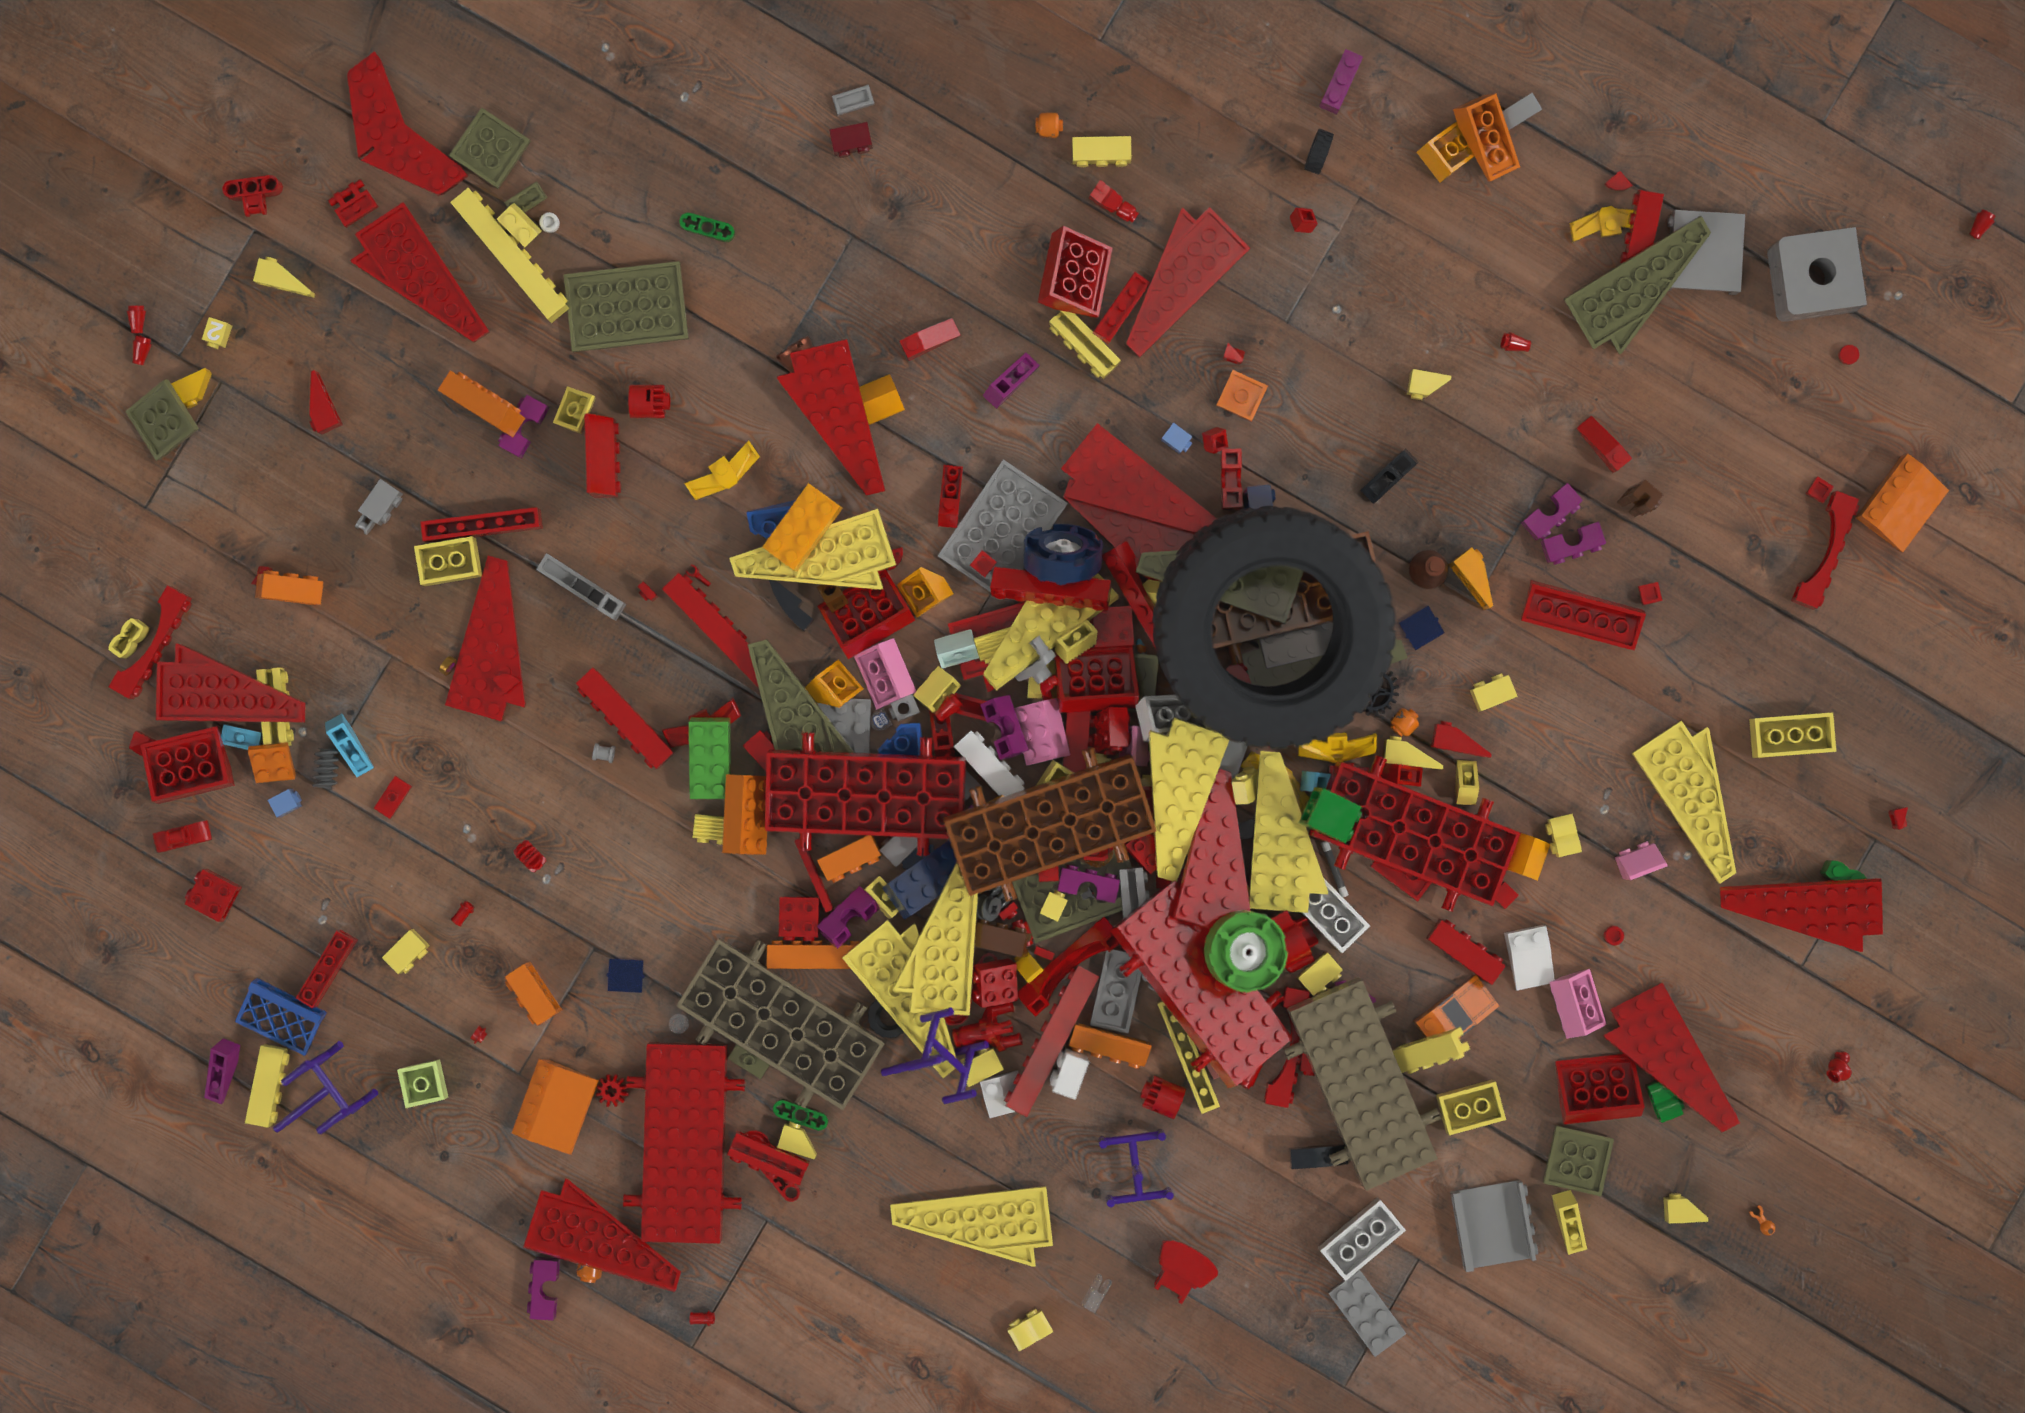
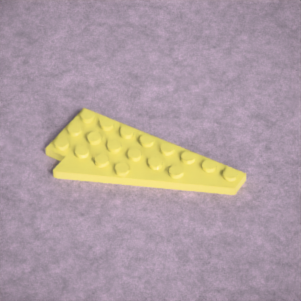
[730,509,896,590]
[984,574,1119,690]
[1149,717,1229,882]
[1632,721,1736,884]
[1249,751,1328,913]
[893,862,978,1015]
[842,920,956,1078]
[890,1186,1053,1267]

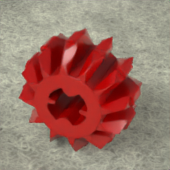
[513,840,546,872]
[595,1074,629,1107]

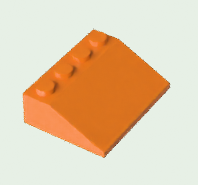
[1855,453,1949,553]
[512,1059,599,1155]

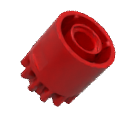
[628,385,670,418]
[1140,1076,1186,1120]

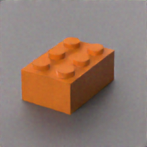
[255,570,324,605]
[817,835,882,883]
[505,962,562,1026]

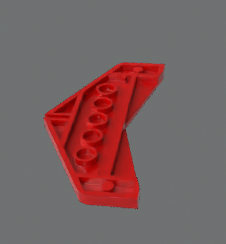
[347,51,468,195]

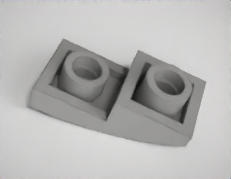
[1502,92,1542,130]

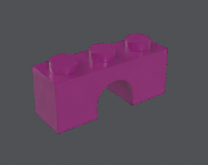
[1319,49,1363,115]
[498,394,550,459]
[1521,483,1583,540]
[1540,522,1606,565]
[981,695,1029,760]
[1057,865,1120,903]
[817,886,880,949]
[527,1257,560,1321]

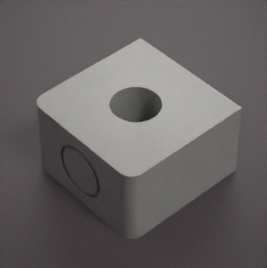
[1767,227,1867,322]

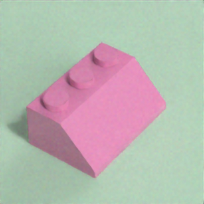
[854,638,916,710]
[1549,969,1607,1039]

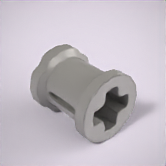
[592,743,615,763]

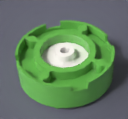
[1204,910,1288,992]

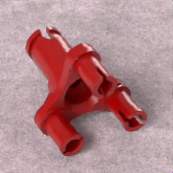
[952,1002,1023,1052]

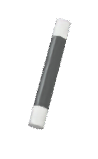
[1321,841,1349,897]

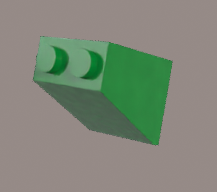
[1299,787,1362,843]

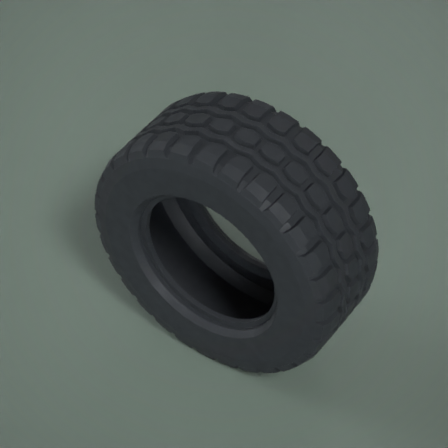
[1153,506,1396,749]

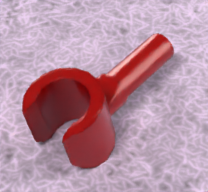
[686,565,711,587]

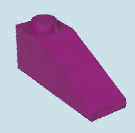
[983,353,1040,409]
[204,1038,240,1105]

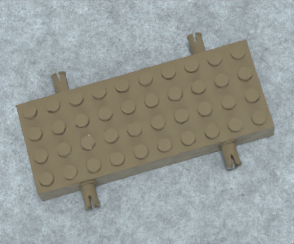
[676,938,886,1110]
[1283,977,1441,1191]

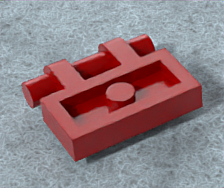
[328,179,379,228]

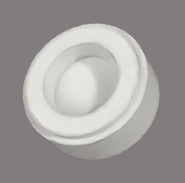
[539,213,560,233]

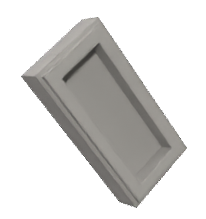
[832,85,875,116]

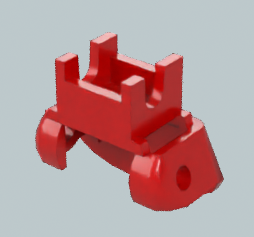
[1154,1240,1218,1304]

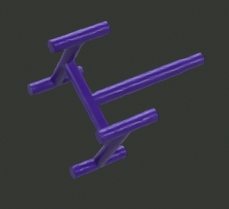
[881,1007,989,1104]
[273,1041,378,1134]
[1098,1129,1174,1207]

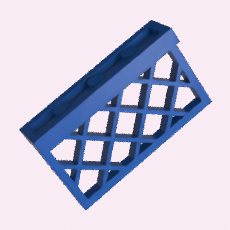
[235,978,327,1056]

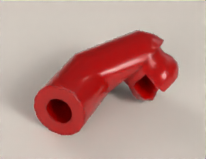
[1040,675,1059,700]

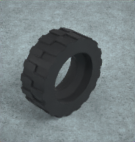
[1304,129,1334,175]
[868,999,904,1038]

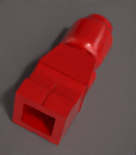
[1089,180,1139,223]

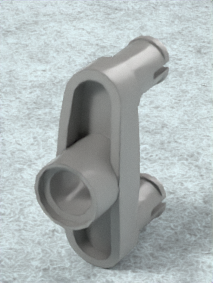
[1015,635,1056,684]

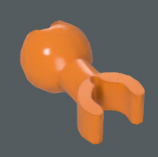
[1749,1205,1776,1236]

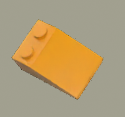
[1417,121,1475,183]
[1448,547,1493,610]

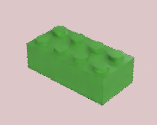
[689,717,731,799]

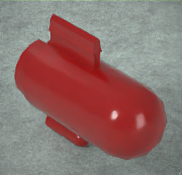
[1271,910,1319,973]

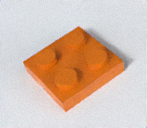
[1216,370,1268,422]
[248,742,296,783]

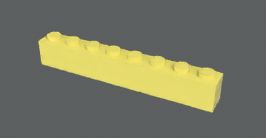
[450,188,569,323]

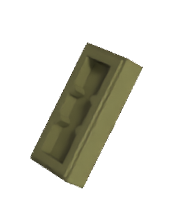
[504,181,548,213]
[728,1044,770,1079]

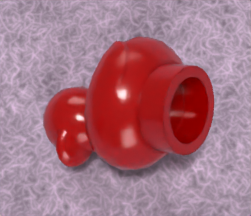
[1826,1051,1852,1083]

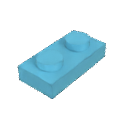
[221,725,263,750]

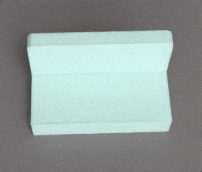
[934,629,979,669]

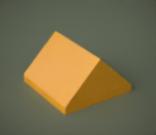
[860,374,905,425]
[1507,833,1550,881]

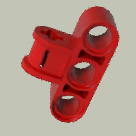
[222,175,283,217]
[152,820,212,853]

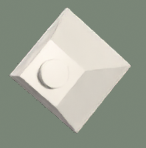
[980,1070,1019,1118]

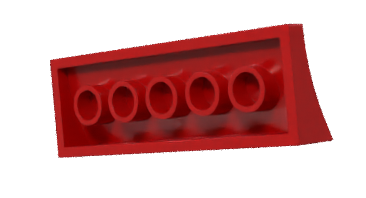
[1521,580,1646,651]

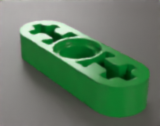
[679,213,735,242]
[773,1099,829,1131]

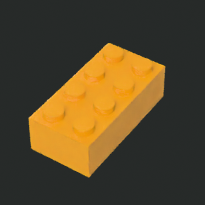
[763,483,843,571]

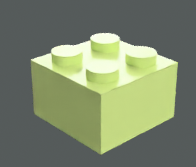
[397,1059,448,1108]

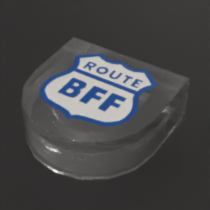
[870,708,893,731]

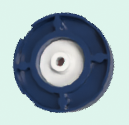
[1023,524,1103,585]

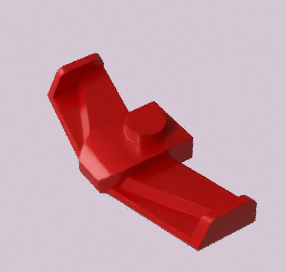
[662,697,741,748]

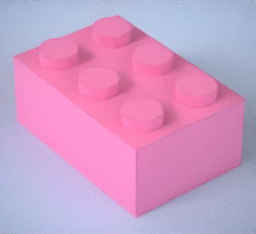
[1014,698,1070,766]

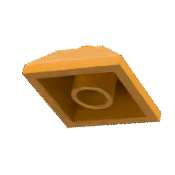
[897,567,954,617]
[805,659,864,708]

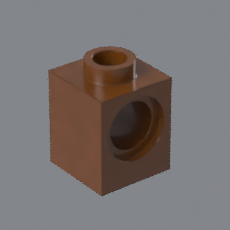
[817,584,849,613]

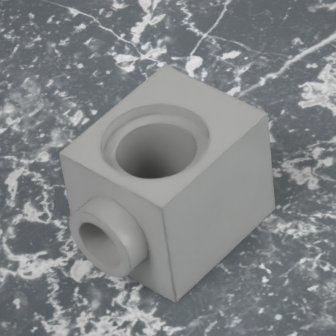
[889,694,920,722]

